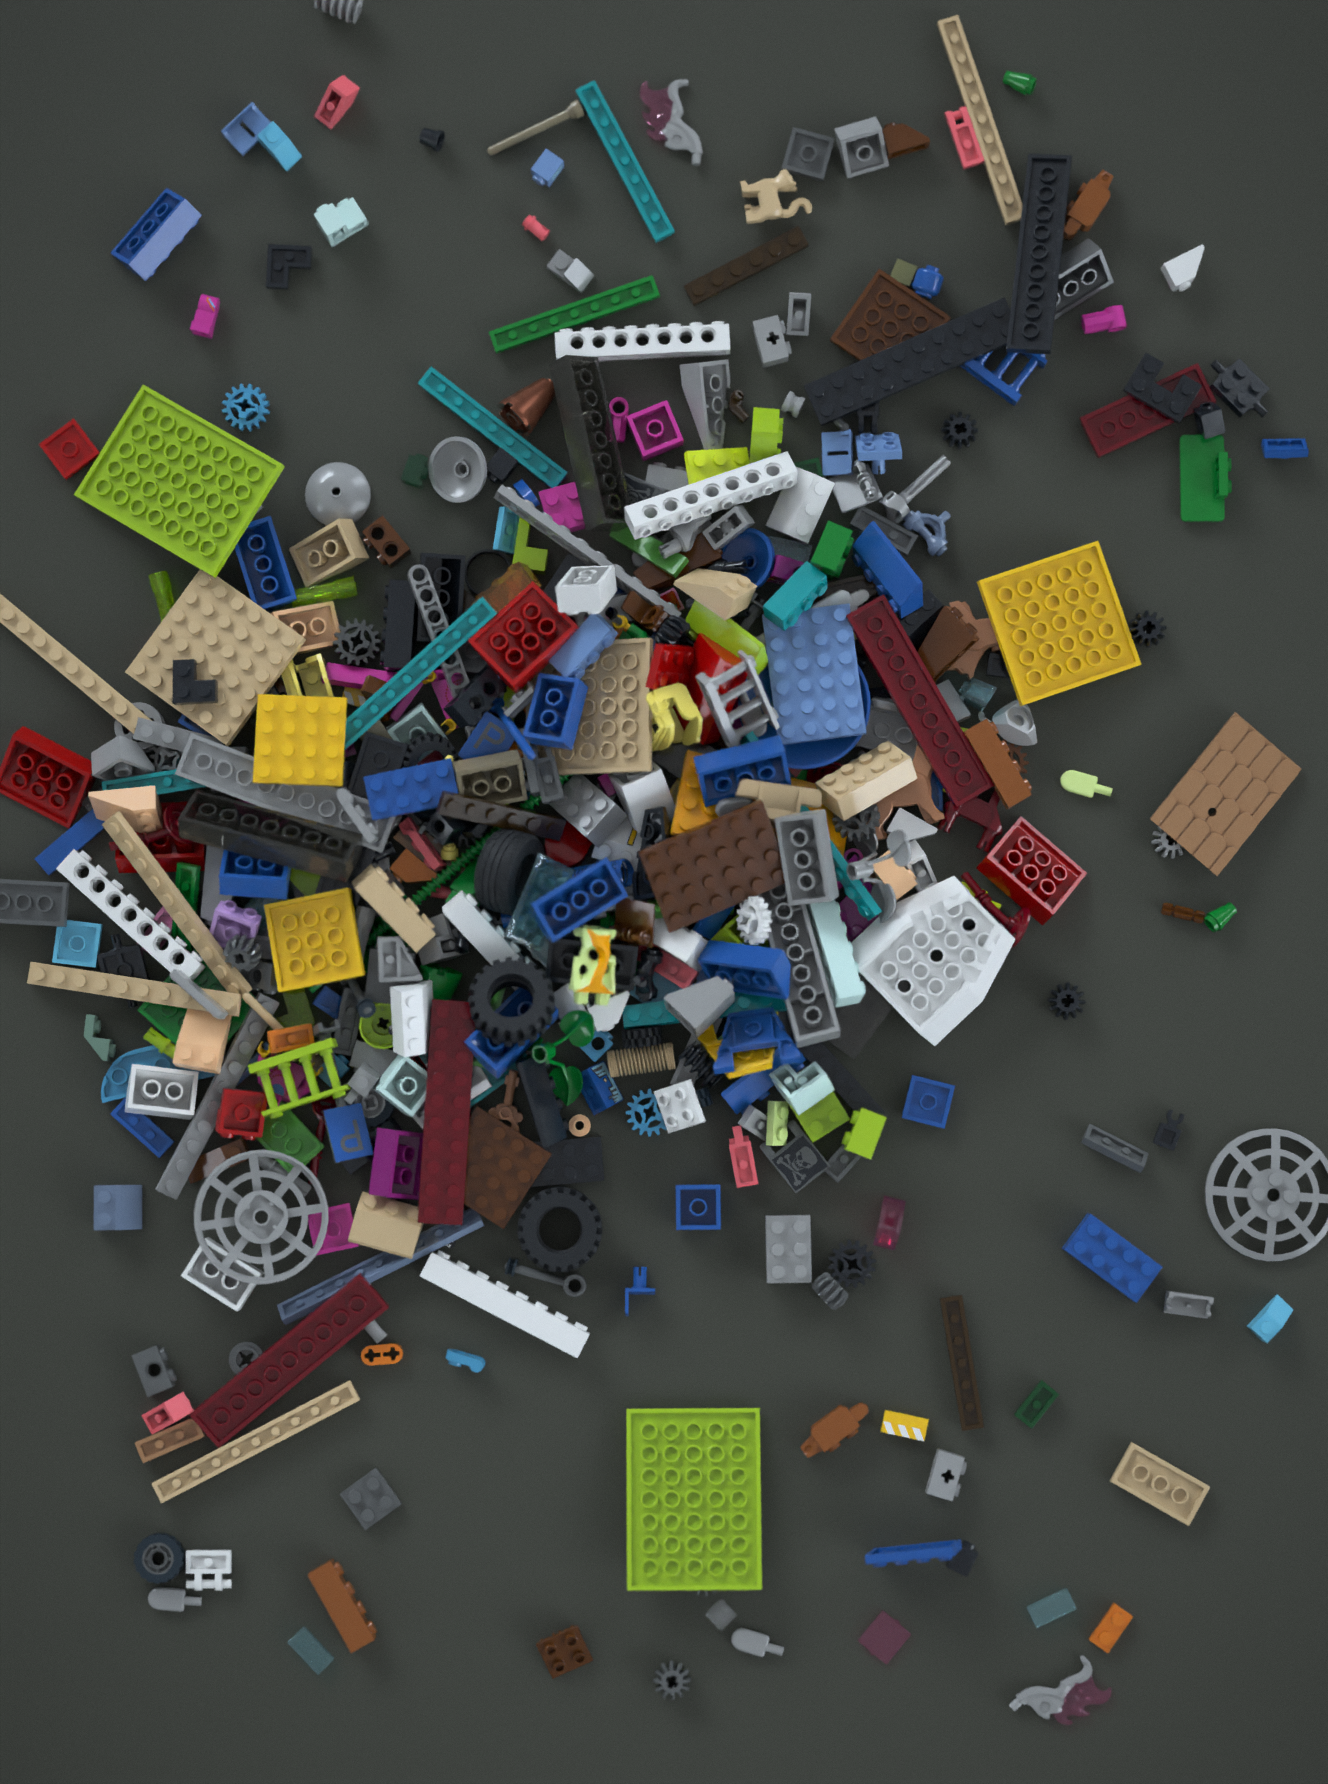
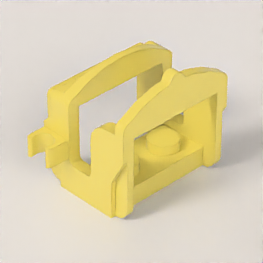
[281,653,334,697]
[646,683,702,752]

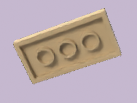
[1110,1442,1210,1526]

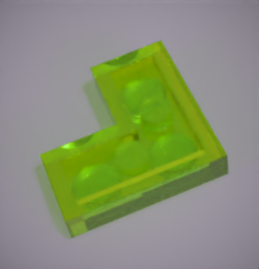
[270,988,316,1030]

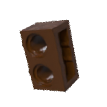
[362,515,412,569]

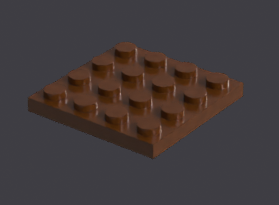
[830,269,951,361]
[464,1106,552,1229]

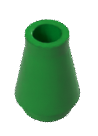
[1003,70,1037,96]
[1204,902,1237,932]

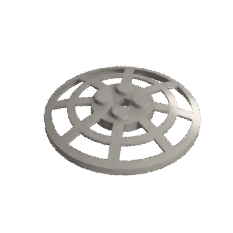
[1205,1128,1328,1261]
[194,1150,329,1284]

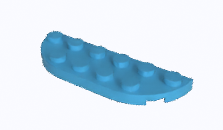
[101,1041,225,1103]

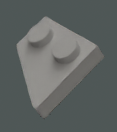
[377,936,422,982]

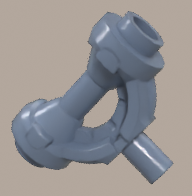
[903,510,951,557]

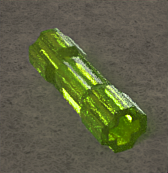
[149,571,175,622]
[292,576,358,608]

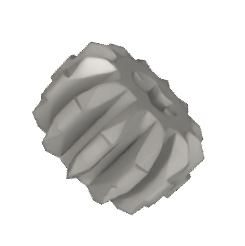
[1151,826,1185,859]

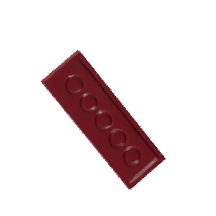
[1079,363,1217,458]

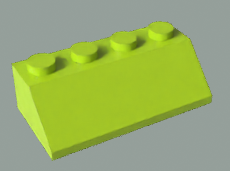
[686,600,768,680]

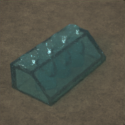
[504,853,574,952]

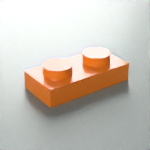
[267,1023,315,1054]
[1089,1603,1133,1653]

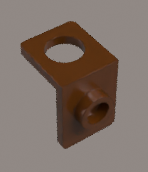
[621,591,664,625]

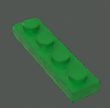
[171,862,201,952]

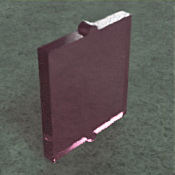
[858,1610,911,1665]

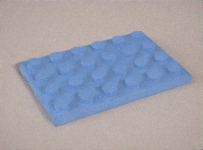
[762,603,866,745]

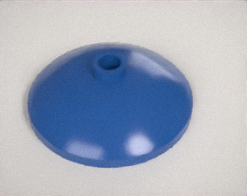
[721,528,775,590]

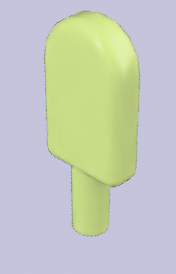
[1060,770,1113,798]

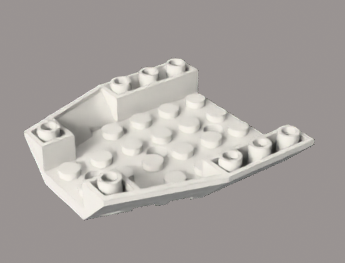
[851,876,1015,1046]

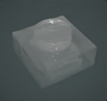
[706,1598,737,1631]

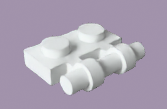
[186,1550,232,1591]

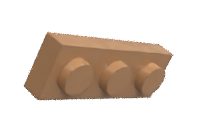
[135,1418,206,1463]

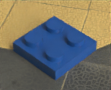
[901,1075,955,1129]

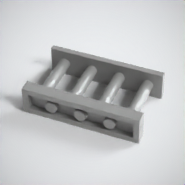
[695,650,780,748]

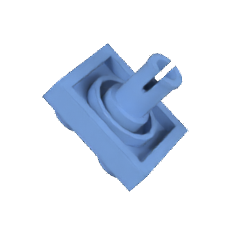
[855,432,902,474]

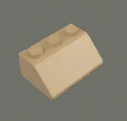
[348,1191,424,1259]

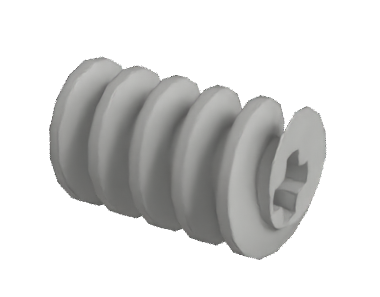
[314,0,363,24]

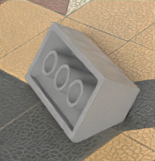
[775,809,839,906]

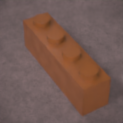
[964,719,1032,810]
[307,1558,377,1653]

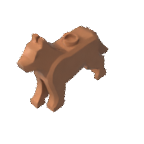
[947,601,1001,680]
[866,745,945,841]

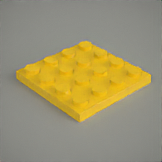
[253,694,348,787]
[264,888,365,993]

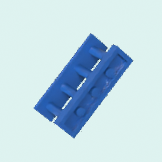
[960,351,1048,406]

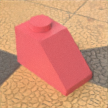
[314,75,360,129]
[141,1392,194,1435]

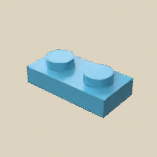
[493,506,520,554]

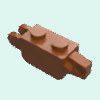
[1064,170,1114,241]
[800,1402,869,1458]

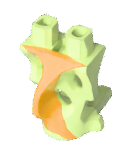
[569,925,616,1005]

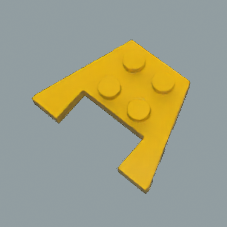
[697,1012,778,1079]

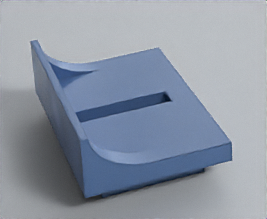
[221,102,271,156]
[822,429,853,476]

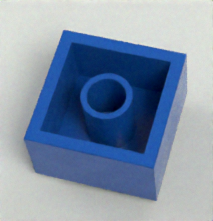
[676,1184,721,1230]

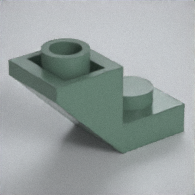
[84,1014,116,1061]

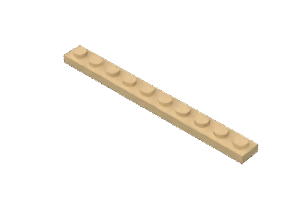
[937,15,1023,225]
[0,594,152,734]
[102,811,252,997]
[27,962,242,1016]
[151,1380,361,1503]

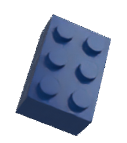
[523,673,588,750]
[219,844,292,899]

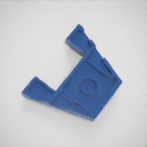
[713,1007,801,1074]

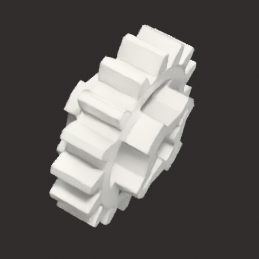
[736,896,772,945]

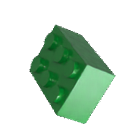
[810,521,854,582]

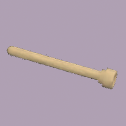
[243,993,324,1071]

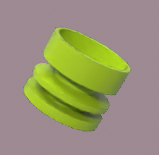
[359,1002,393,1049]

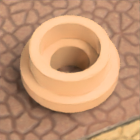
[569,1114,591,1137]

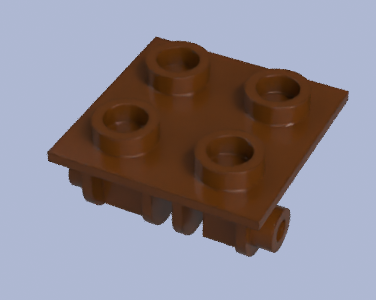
[609,898,656,948]
[536,1624,593,1678]

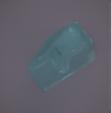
[959,677,997,712]

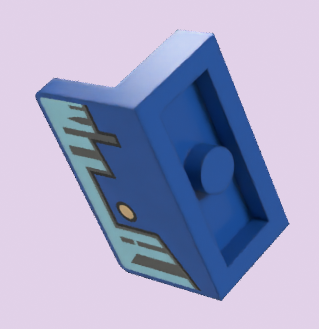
[581,1061,623,1115]

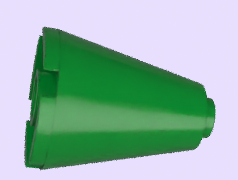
[419,963,463,1001]

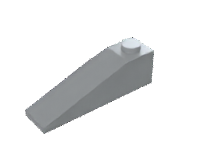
[680,359,730,450]

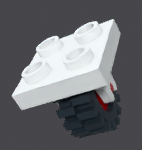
[654,1079,714,1134]

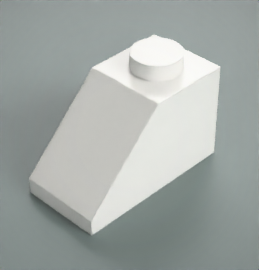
[1161,244,1204,292]
[886,808,938,841]
[904,839,938,892]

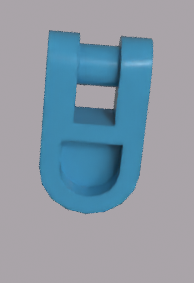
[445,1349,486,1372]

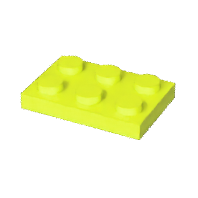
[684,447,749,485]

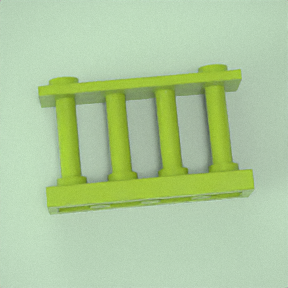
[247,1038,351,1119]

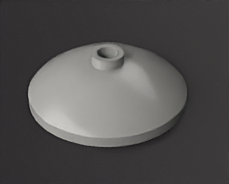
[428,436,487,503]
[305,462,371,525]

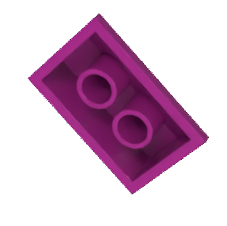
[369,1128,423,1200]

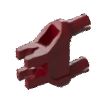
[936,789,1002,853]

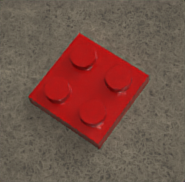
[39,418,100,480]

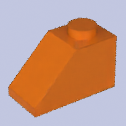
[389,848,437,884]

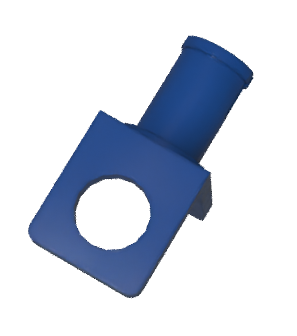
[625,1267,655,1316]

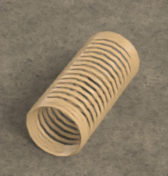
[607,1042,676,1078]

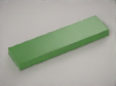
[609,519,689,578]

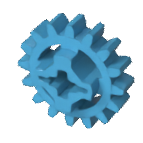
[222,384,270,432]
[626,1089,667,1137]

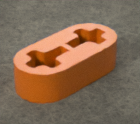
[361,1343,404,1366]

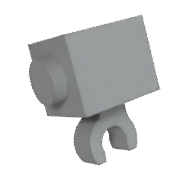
[344,1062,381,1104]

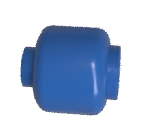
[912,265,944,299]

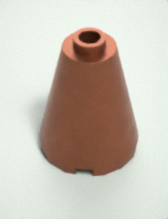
[497,378,557,437]

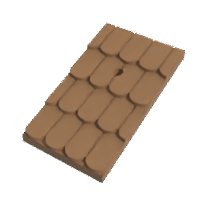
[1150,712,1301,876]

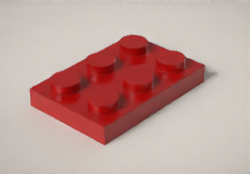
[645,643,695,689]

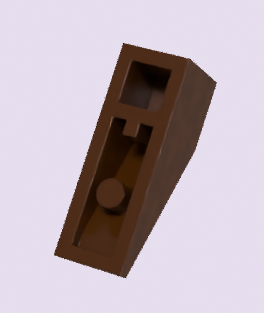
[188,1139,249,1184]

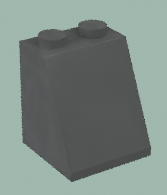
[365,943,416,1004]

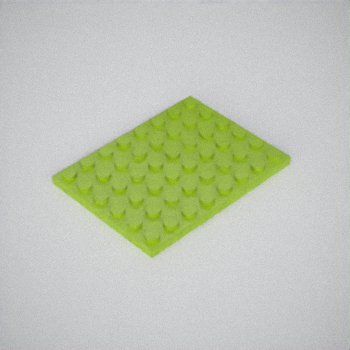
[74,385,285,578]
[626,1408,762,1591]

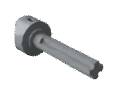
[879,455,951,524]

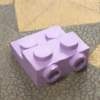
[210,900,262,950]

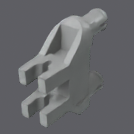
[658,515,712,559]

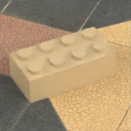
[815,741,917,821]
[352,864,436,952]

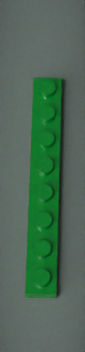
[489,275,660,354]

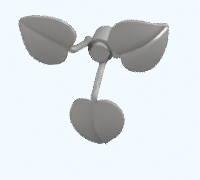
[847,830,911,923]

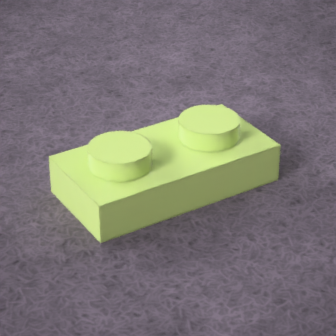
[766,1101,789,1146]

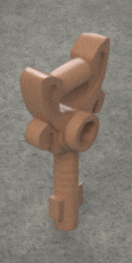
[488,1070,523,1133]

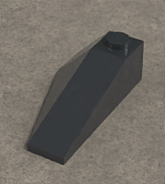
[632,806,674,901]

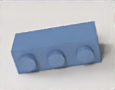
[549,614,618,679]

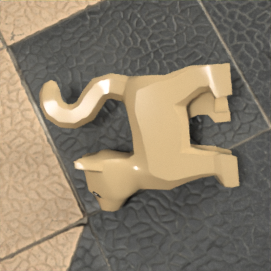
[741,170,812,224]

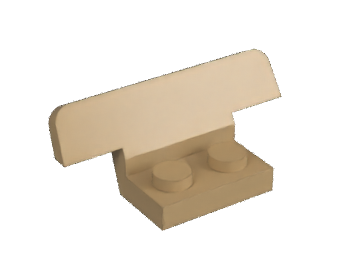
[735,779,822,828]

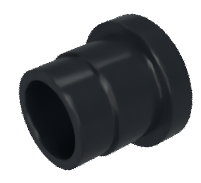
[419,128,445,152]

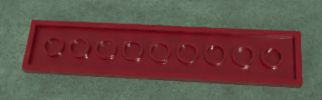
[846,594,994,808]
[417,999,475,1225]
[190,1272,389,1448]

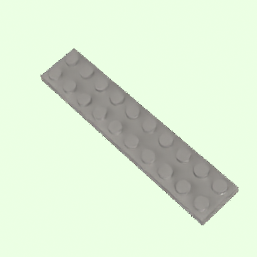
[175,733,396,853]

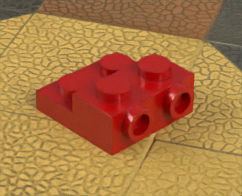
[215,1088,267,1140]

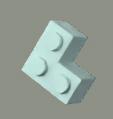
[314,197,369,247]
[769,1061,835,1115]

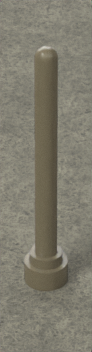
[487,100,585,155]

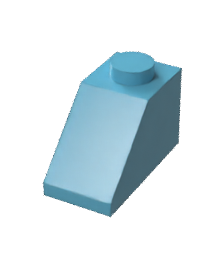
[256,121,302,172]
[1247,1294,1293,1343]

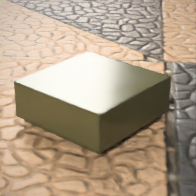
[890,258,918,288]

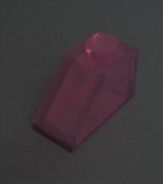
[873,1196,906,1250]

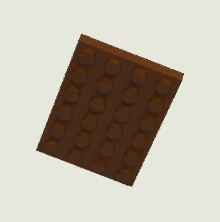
[638,799,785,933]

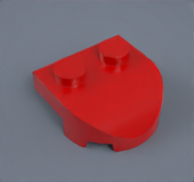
[543,821,592,870]

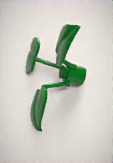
[527,1010,595,1106]

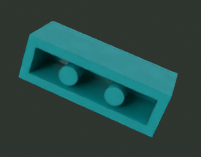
[763,561,828,631]

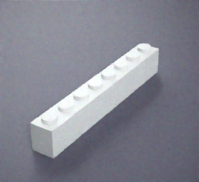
[420,1250,590,1358]

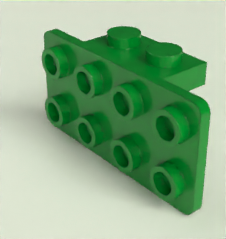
[1180,435,1232,522]

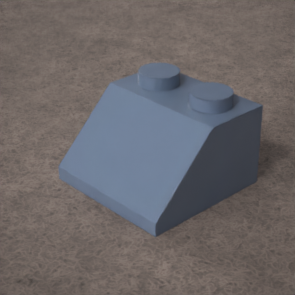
[94,1185,143,1230]

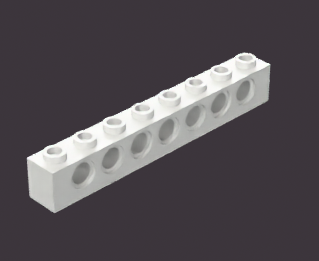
[555,321,730,363]
[624,451,798,540]
[56,849,206,981]

